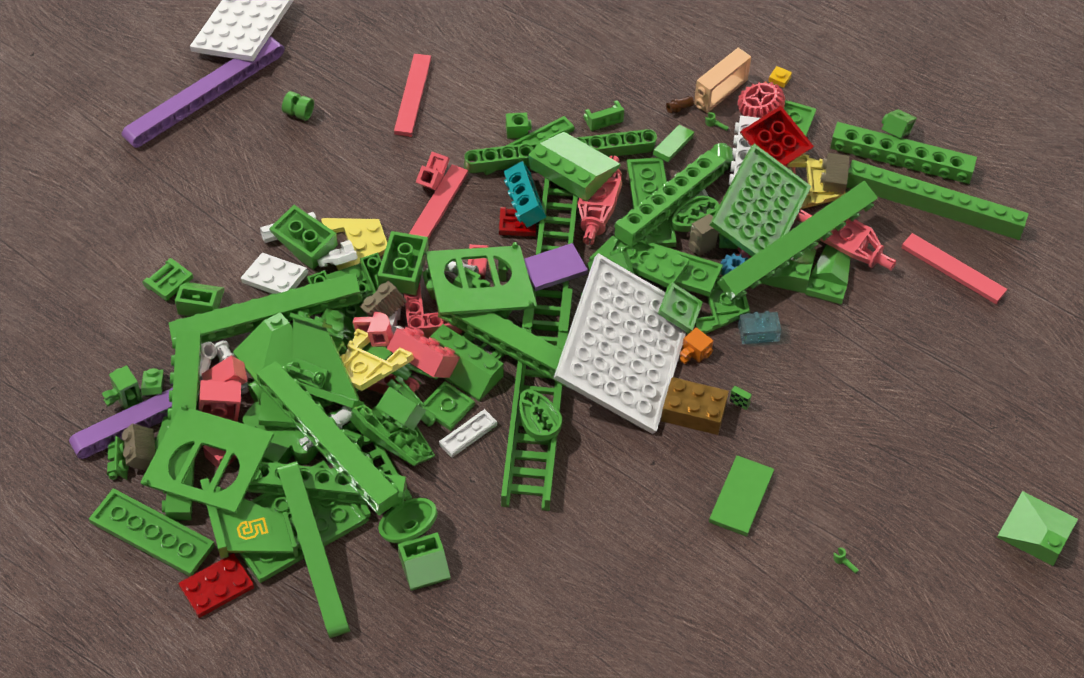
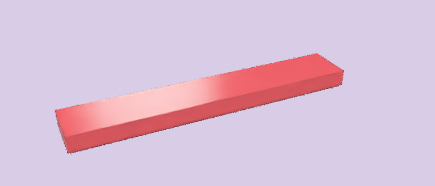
[394,54,431,137]
[409,164,468,239]
[901,233,1007,304]

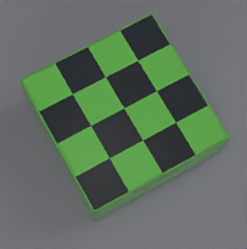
[729,386,752,410]

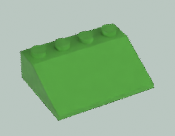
[528,132,621,202]

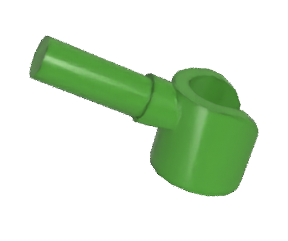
[705,112,729,131]
[833,547,859,574]

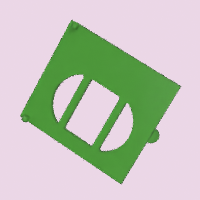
[425,242,537,315]
[140,404,274,514]

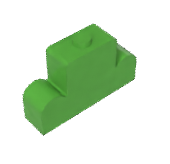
[243,403,319,464]

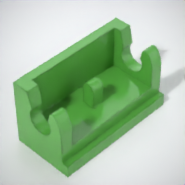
[583,100,624,131]

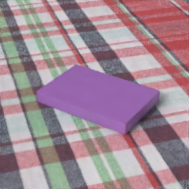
[524,243,588,291]

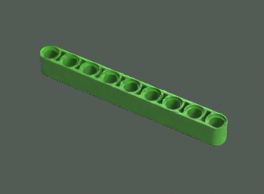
[277,461,350,638]

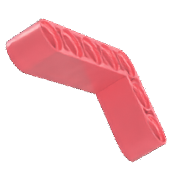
[403,283,463,339]

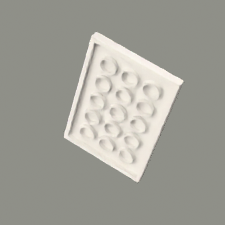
[190,0,294,61]

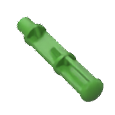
[387,379,436,426]

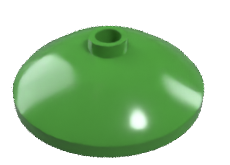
[378,498,437,543]

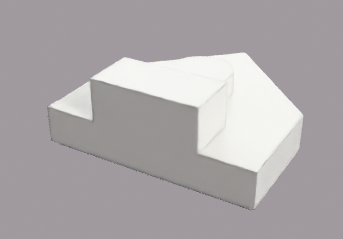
[317,240,358,267]

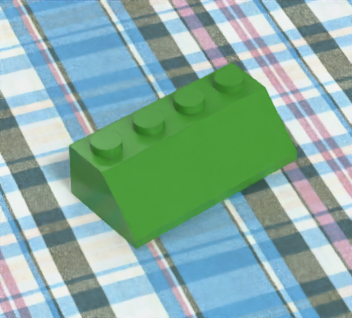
[431,324,504,402]

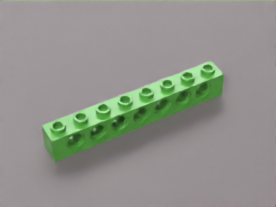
[830,122,977,184]
[615,150,726,248]
[247,462,407,508]

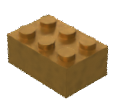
[661,377,729,435]

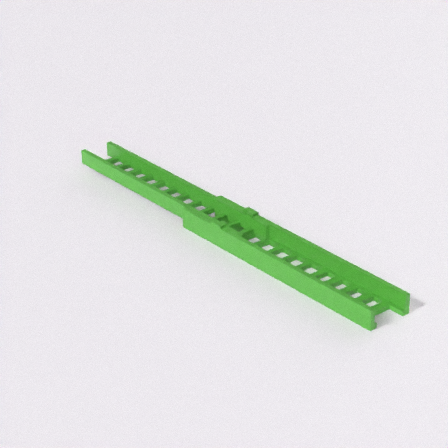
[501,178,578,511]

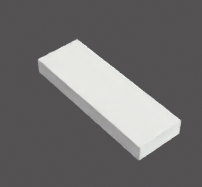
[439,409,497,458]

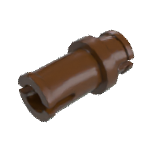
[666,95,694,114]

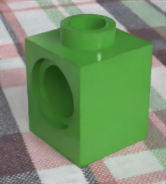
[506,112,532,139]

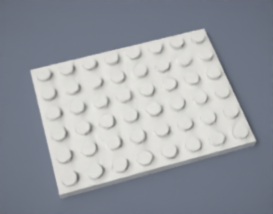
[553,254,686,434]

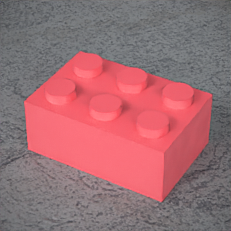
[387,327,460,378]

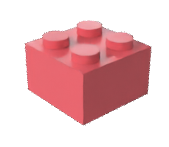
[198,380,241,422]

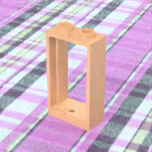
[694,48,751,113]

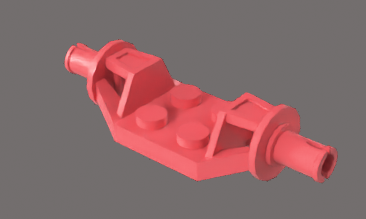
[577,156,622,245]
[795,209,897,271]

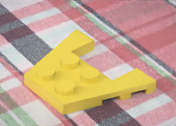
[787,154,845,209]
[321,218,387,271]
[341,329,414,391]

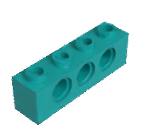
[504,161,546,228]

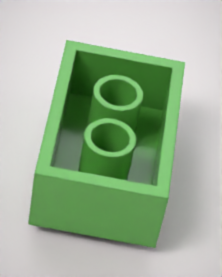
[377,231,429,295]

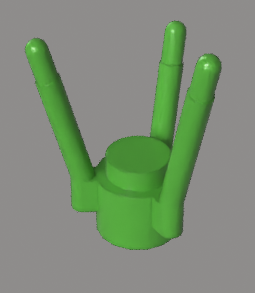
[391,363,438,406]

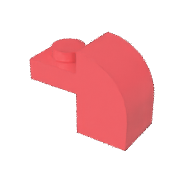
[416,152,450,190]
[353,312,393,347]

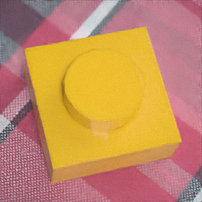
[768,66,792,88]

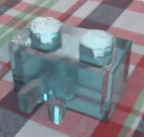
[738,311,781,344]

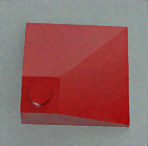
[740,106,814,166]

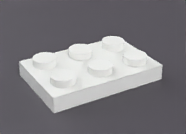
[241,253,308,294]

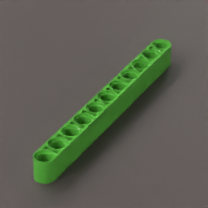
[464,129,657,173]

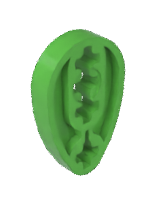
[671,195,719,232]
[519,389,562,441]

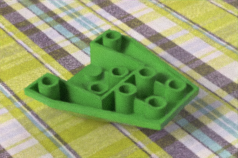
[307,252,382,339]
[350,404,435,466]

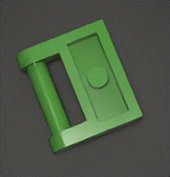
[142,258,193,301]

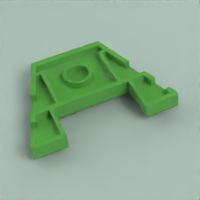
[685,278,750,334]

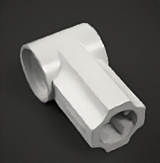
[199,342,217,382]

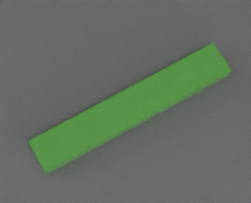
[484,116,575,175]

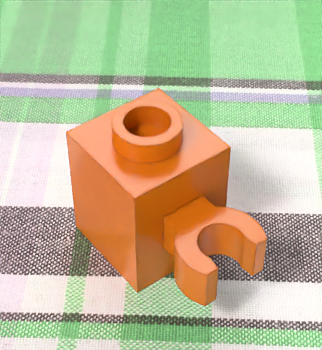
[679,328,713,364]

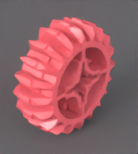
[738,81,785,118]

